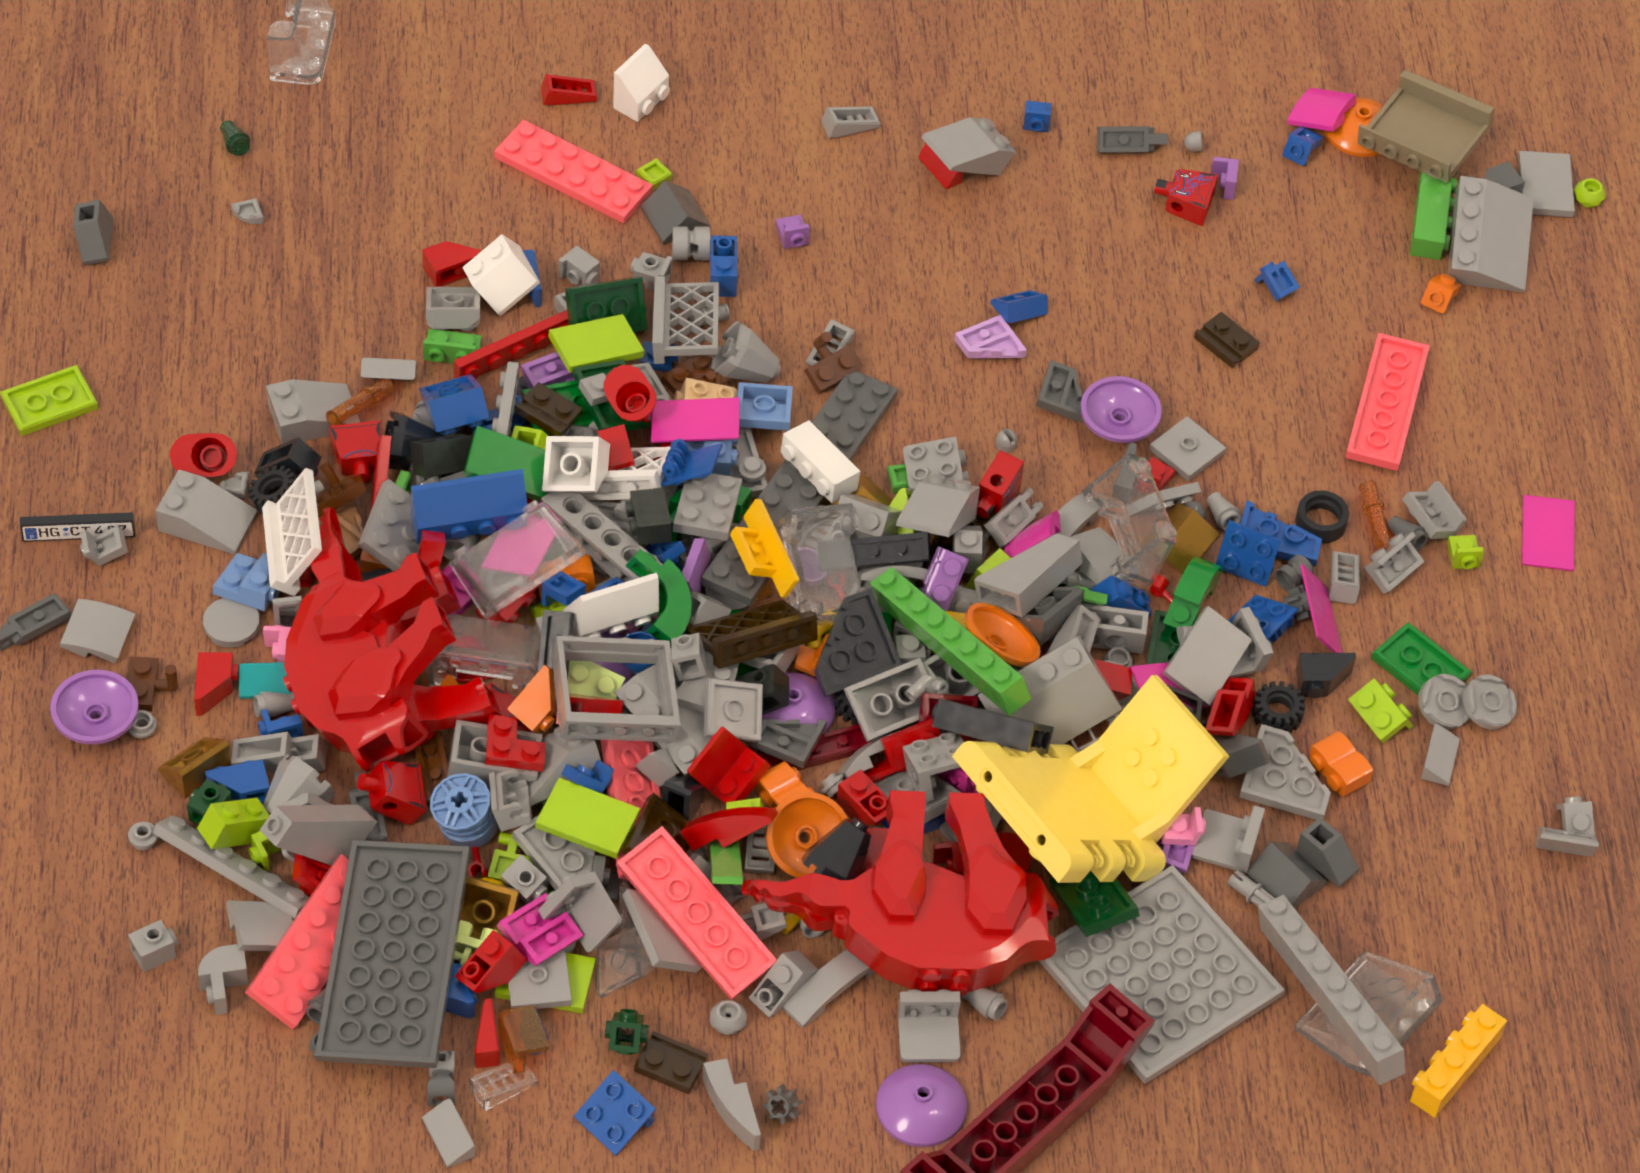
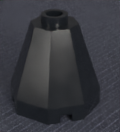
[384,411,445,470]
[801,817,871,880]

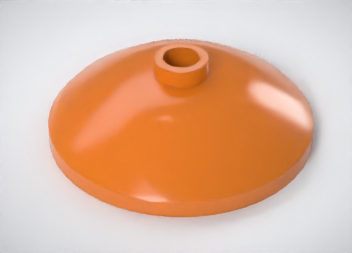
[1323,97,1384,157]
[965,603,1040,667]
[765,792,848,878]

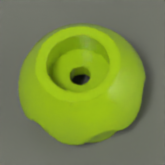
[1574,178,1606,207]

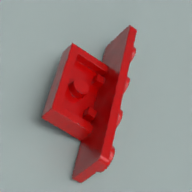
[863,718,972,783]

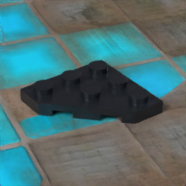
[814,588,902,697]

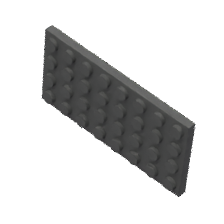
[314,840,471,1068]

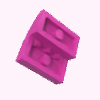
[1287,87,1356,131]
[1004,510,1061,558]
[497,893,584,966]

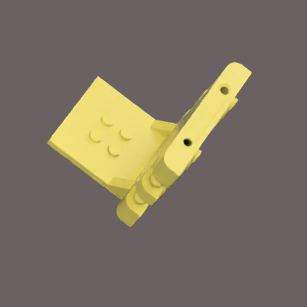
[952,675,1230,883]

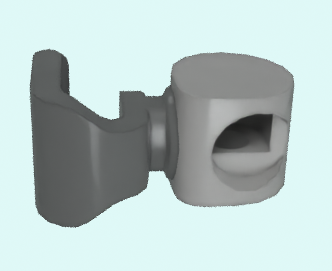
[427,1051,455,1106]

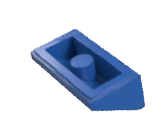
[990,290,1048,323]

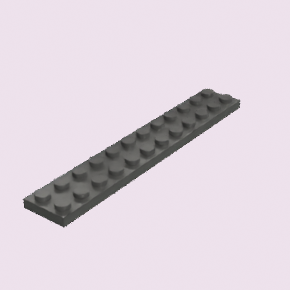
[701,371,898,606]

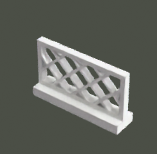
[581,447,671,500]
[262,468,322,596]

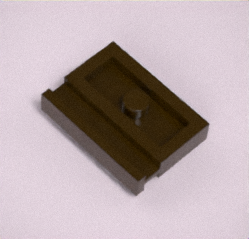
[1194,312,1260,369]
[515,382,583,436]
[634,1031,708,1095]

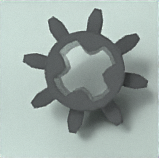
[1284,584,1312,621]
[763,1084,803,1124]

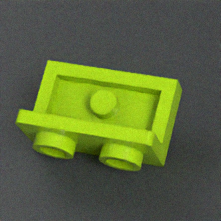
[1348,678,1414,743]

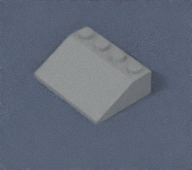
[1447,176,1534,293]
[978,635,1123,744]
[614,663,744,781]

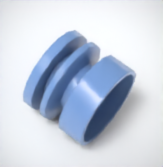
[430,773,499,849]

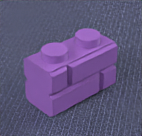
[920,546,969,611]

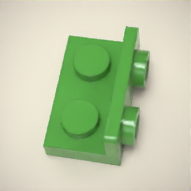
[423,329,482,364]

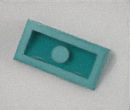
[239,662,293,699]

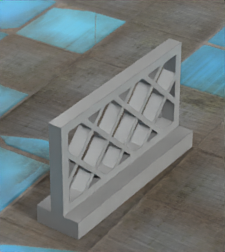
[652,276,719,364]

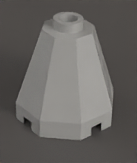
[711,321,781,383]
[263,754,335,815]

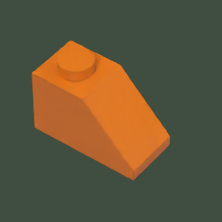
[507,665,557,734]

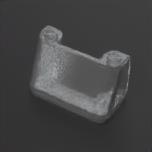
[267,0,336,85]
[1082,452,1177,588]
[449,500,587,620]
[774,503,877,626]
[427,614,541,689]

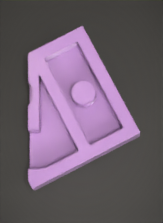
[954,315,1027,358]

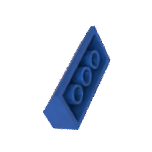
[410,469,528,544]

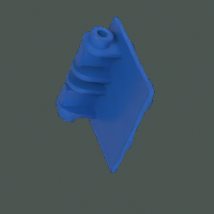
[661,439,723,487]
[1216,520,1281,587]
[1228,595,1299,644]
[574,1070,656,1156]

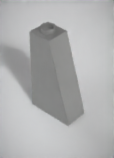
[974,533,1083,618]
[260,804,377,865]

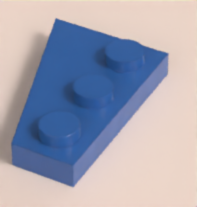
[1241,500,1322,567]

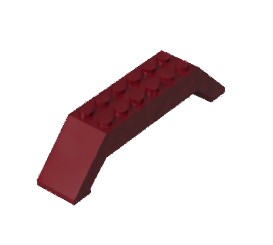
[900,983,1155,1173]

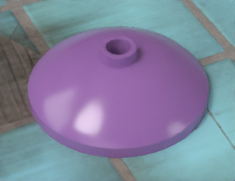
[1080,376,1162,443]
[50,670,139,744]
[762,672,835,733]
[876,1064,967,1147]

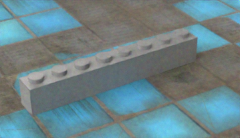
[1258,895,1406,1085]

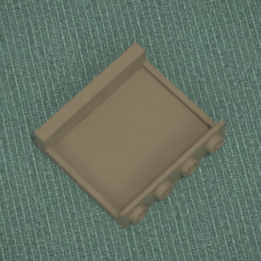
[1358,70,1495,183]

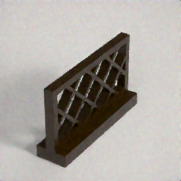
[685,600,818,669]

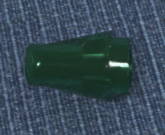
[220,120,250,156]

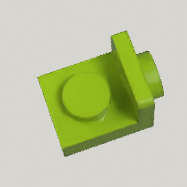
[1447,535,1484,569]

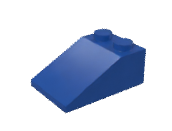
[419,374,490,434]

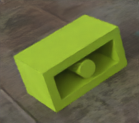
[197,798,270,849]

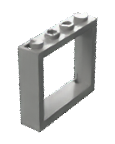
[551,635,681,742]

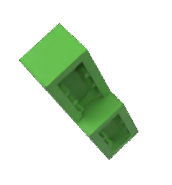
[708,839,743,885]

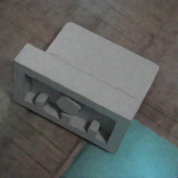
[902,732,964,802]
[1191,805,1265,874]

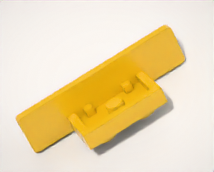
[730,499,799,598]

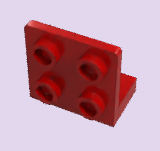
[687,726,771,804]

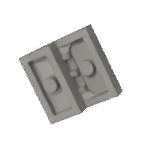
[1070,527,1134,584]
[59,599,135,664]
[226,900,293,951]

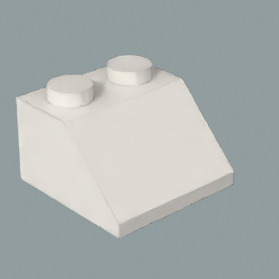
[613,44,670,122]
[463,234,540,316]
[542,436,610,492]

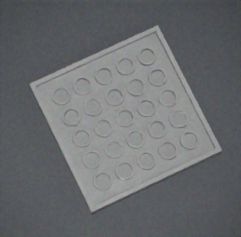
[1039,865,1285,1084]

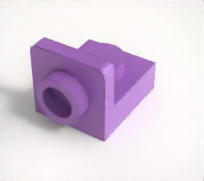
[1211,157,1239,200]
[775,215,810,249]

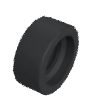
[1295,490,1350,543]

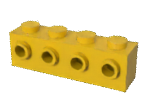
[1410,1004,1507,1118]

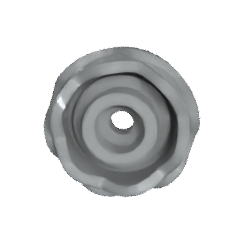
[710,999,747,1035]

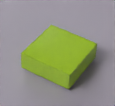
[636,158,673,191]

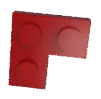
[485,714,545,772]

